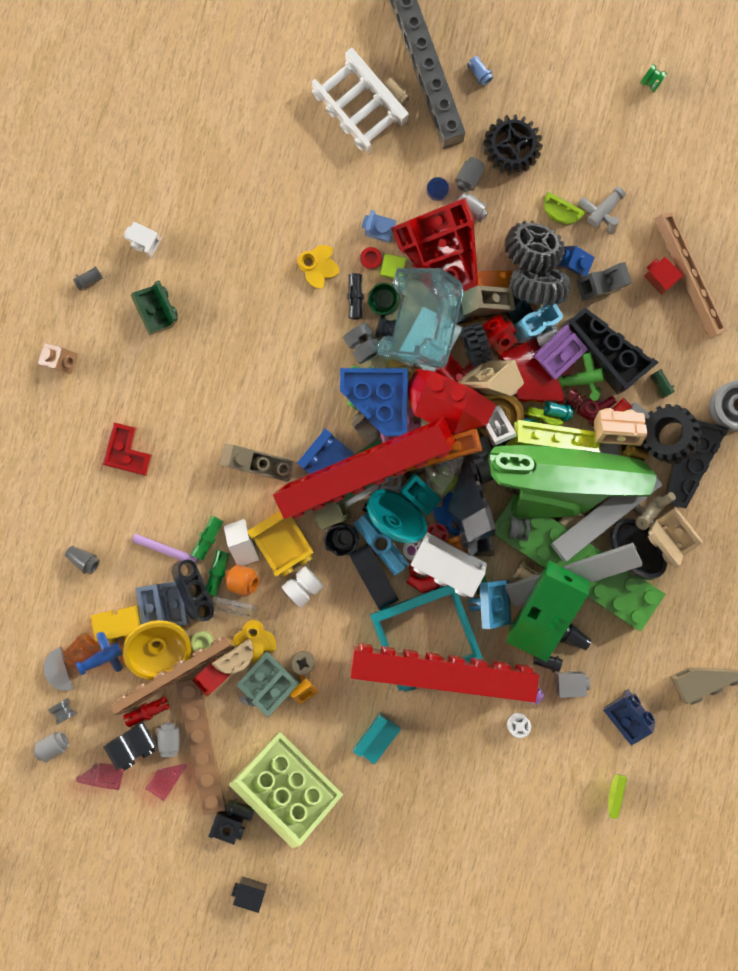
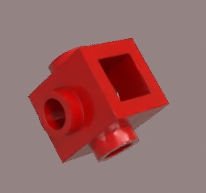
[482,314,518,354]

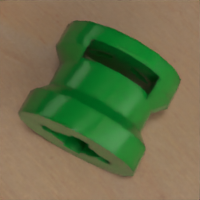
[640,64,667,92]

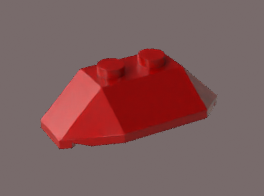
[407,369,497,434]

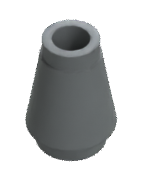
[65,546,100,575]

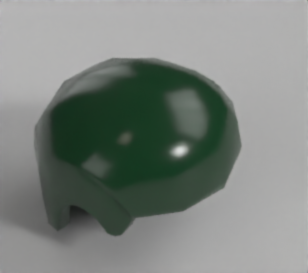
[368,282,401,316]

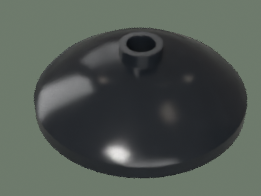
[610,519,667,580]

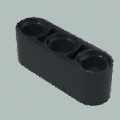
[349,544,399,610]
[171,559,214,622]

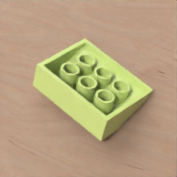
[229,732,343,849]

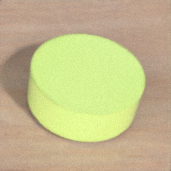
[191,631,214,652]

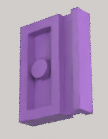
[532,325,588,380]

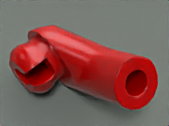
[406,574,440,593]

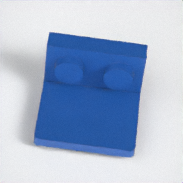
[297,428,355,474]

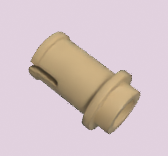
[384,77,410,106]

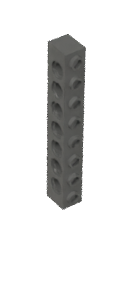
[389,0,466,149]

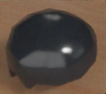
[323,523,359,556]

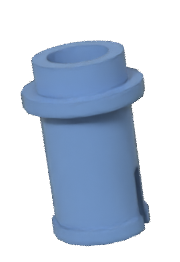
[467,56,493,86]

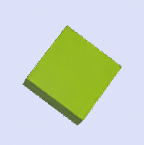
[380,253,406,281]

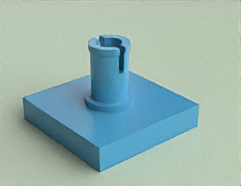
[469,580,511,629]

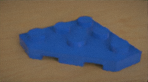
[340,368,408,437]

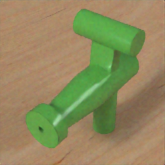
[558,352,605,401]

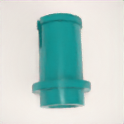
[544,401,574,422]

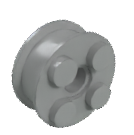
[710,380,738,431]

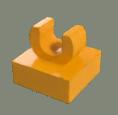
[290,675,319,705]

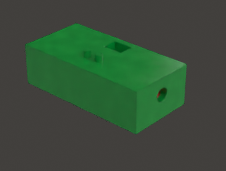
[506,561,590,662]

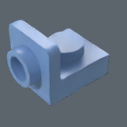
[362,210,396,243]

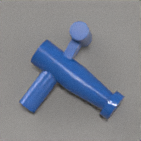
[76,632,123,675]

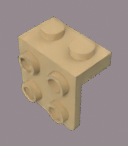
[648,506,703,568]

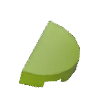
[544,191,586,225]
[608,774,627,819]

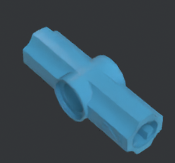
[353,512,409,576]

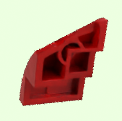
[498,339,565,404]

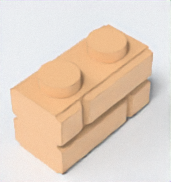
[594,408,647,446]

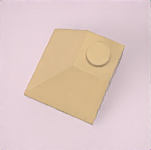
[458,360,524,397]

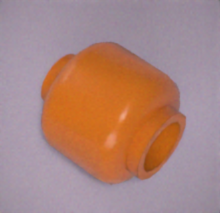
[224,565,259,597]

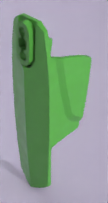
[488,445,657,518]

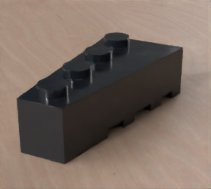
[561,307,659,395]

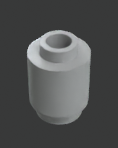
[458,192,488,224]
[157,722,180,757]
[34,731,70,763]

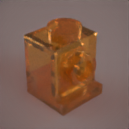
[63,633,101,668]

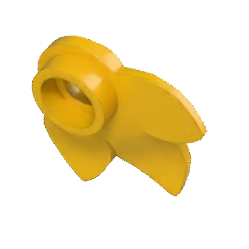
[297,245,340,289]
[232,620,277,663]

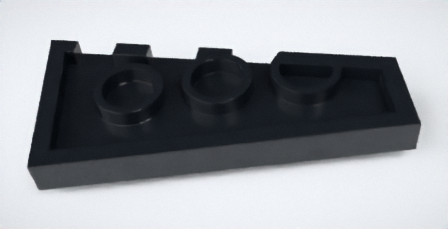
[664,420,730,509]

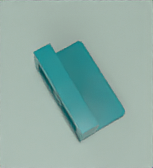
[353,712,401,764]

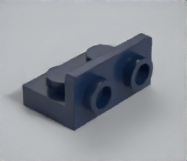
[603,689,655,746]

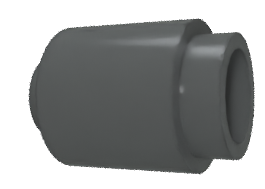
[455,157,485,192]

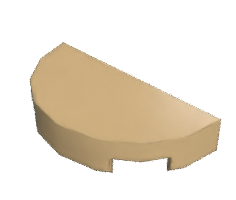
[211,639,253,674]

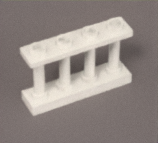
[311,47,409,154]

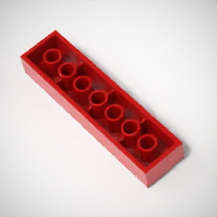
[273,417,456,520]
[350,643,539,703]

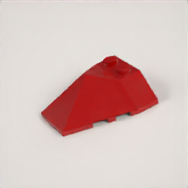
[391,198,478,304]

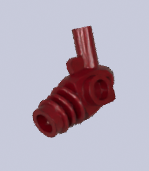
[565,389,617,426]

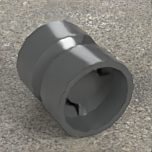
[343,323,383,364]

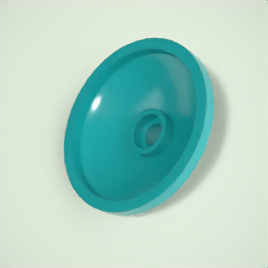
[367,489,427,543]

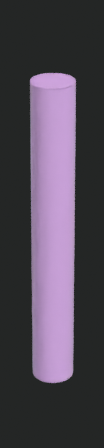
[132,534,198,564]

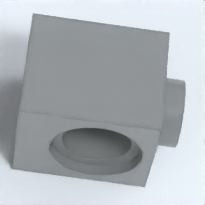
[555,671,590,698]

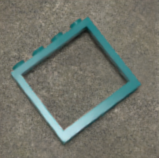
[370,585,483,693]

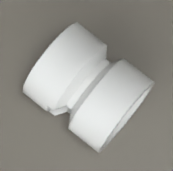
[282,566,324,608]

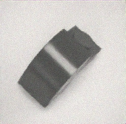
[576,262,632,301]
[472,435,494,485]

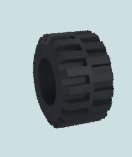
[643,404,702,464]

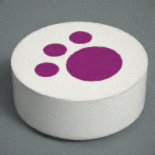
[403,541,422,560]

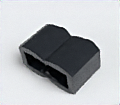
[103,722,157,771]

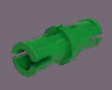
[191,515,224,561]
[206,550,230,596]

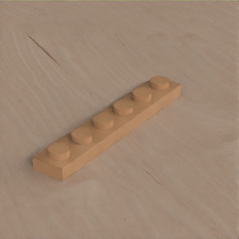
[655,212,727,338]
[110,637,236,715]
[176,678,227,815]

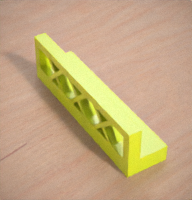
[506,420,600,452]

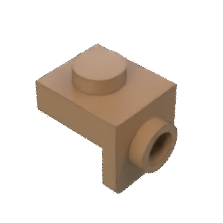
[38,343,78,374]

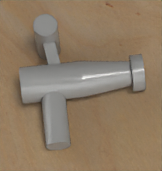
[578,186,626,234]

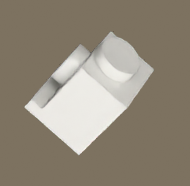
[124,222,162,258]

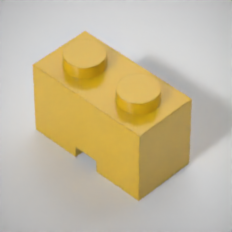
[90,605,141,643]

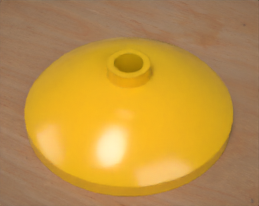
[123,621,191,680]

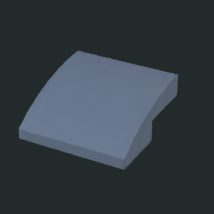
[136,581,190,626]

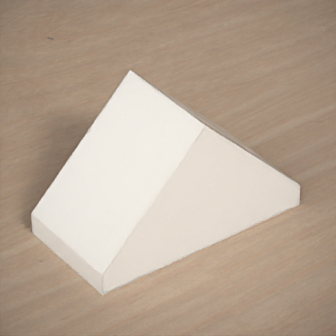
[484,405,517,446]
[224,519,259,566]

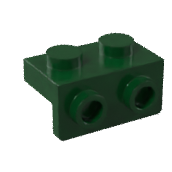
[131,281,178,335]

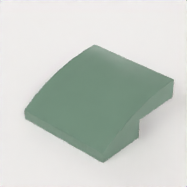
[236,652,299,717]

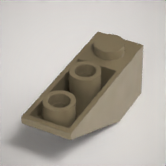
[219,444,294,482]
[670,667,738,705]

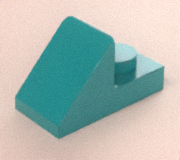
[399,474,442,516]

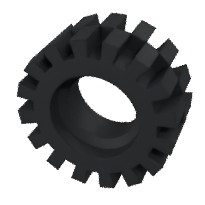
[461,323,492,367]

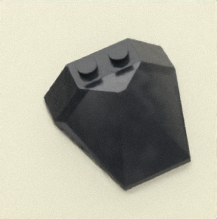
[448,454,496,557]

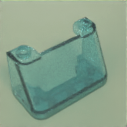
[377,268,463,368]

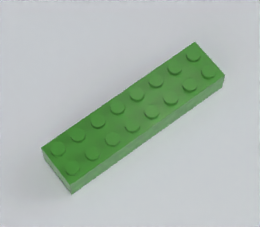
[494,494,665,632]

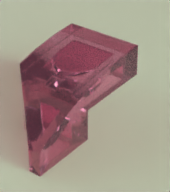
[76,763,123,790]
[146,763,187,801]

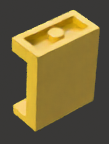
[247,511,314,578]

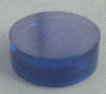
[427,177,449,201]

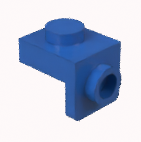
[557,246,595,277]

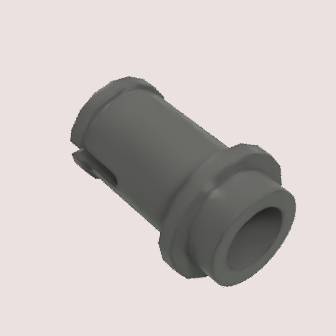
[73,266,103,291]

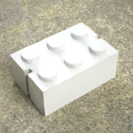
[411,532,487,597]

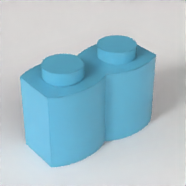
[513,304,563,343]

